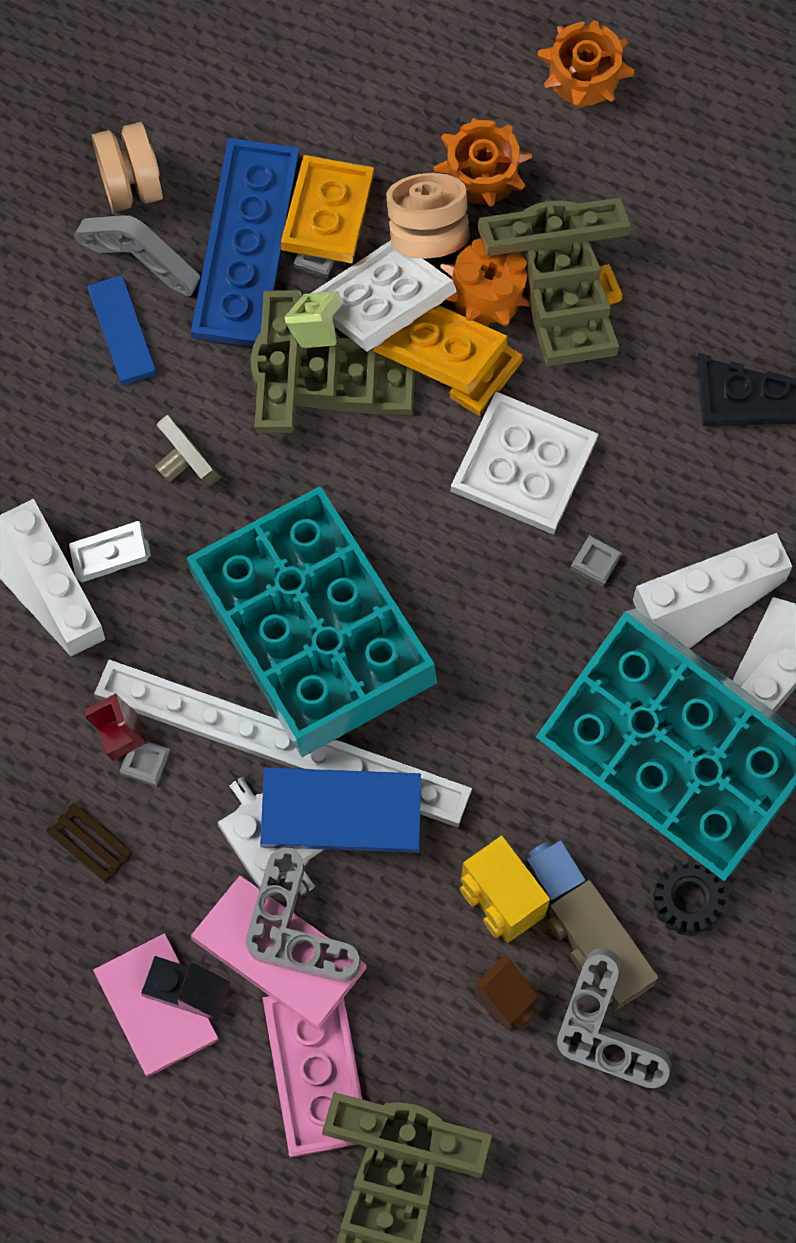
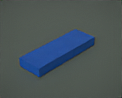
[87,275,156,386]

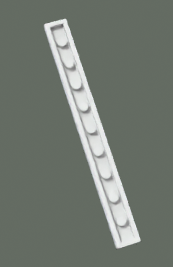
[94,660,472,827]

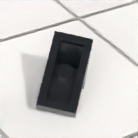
[141,956,231,1021]

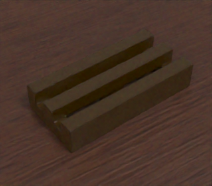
[47,802,132,884]

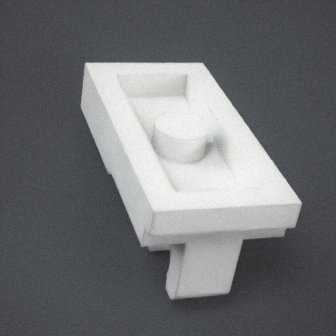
[69,521,151,583]

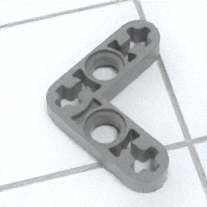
[74,215,201,296]
[246,848,361,982]
[557,947,671,1088]

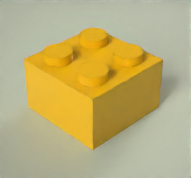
[459,835,550,944]

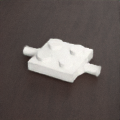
[218,777,324,895]

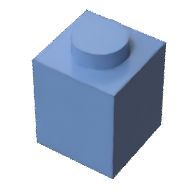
[526,841,585,908]

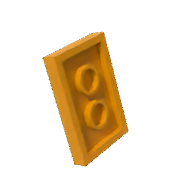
[281,155,374,263]
[373,305,507,395]

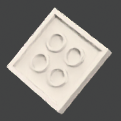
[312,240,457,352]
[450,392,598,535]

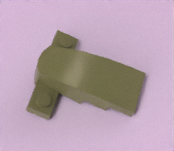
[478,197,631,367]
[251,290,415,433]
[322,1092,492,1243]

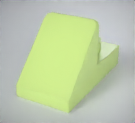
[285,291,341,348]

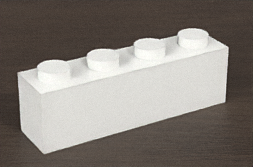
[0,499,105,656]
[633,533,792,649]
[733,597,796,712]

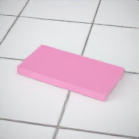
[191,876,366,1030]
[262,996,362,1158]

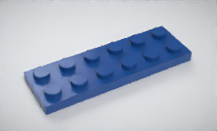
[191,138,299,347]

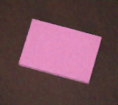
[93,933,219,1077]

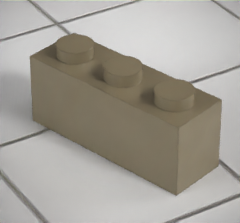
[547,880,659,1011]

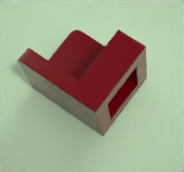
[83,693,146,761]

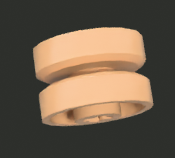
[92,122,163,213]
[386,173,470,259]

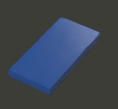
[260,767,421,853]

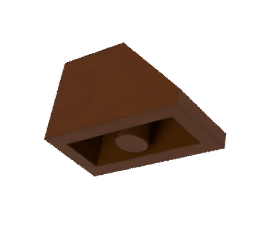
[474,955,538,1032]

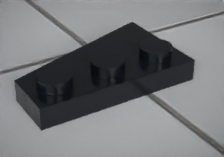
[697,353,796,426]

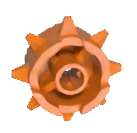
[537,20,634,107]
[433,118,532,207]
[440,238,530,327]

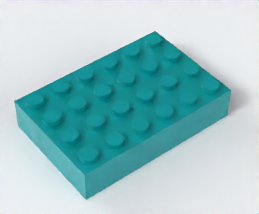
[187,486,437,758]
[536,609,796,881]

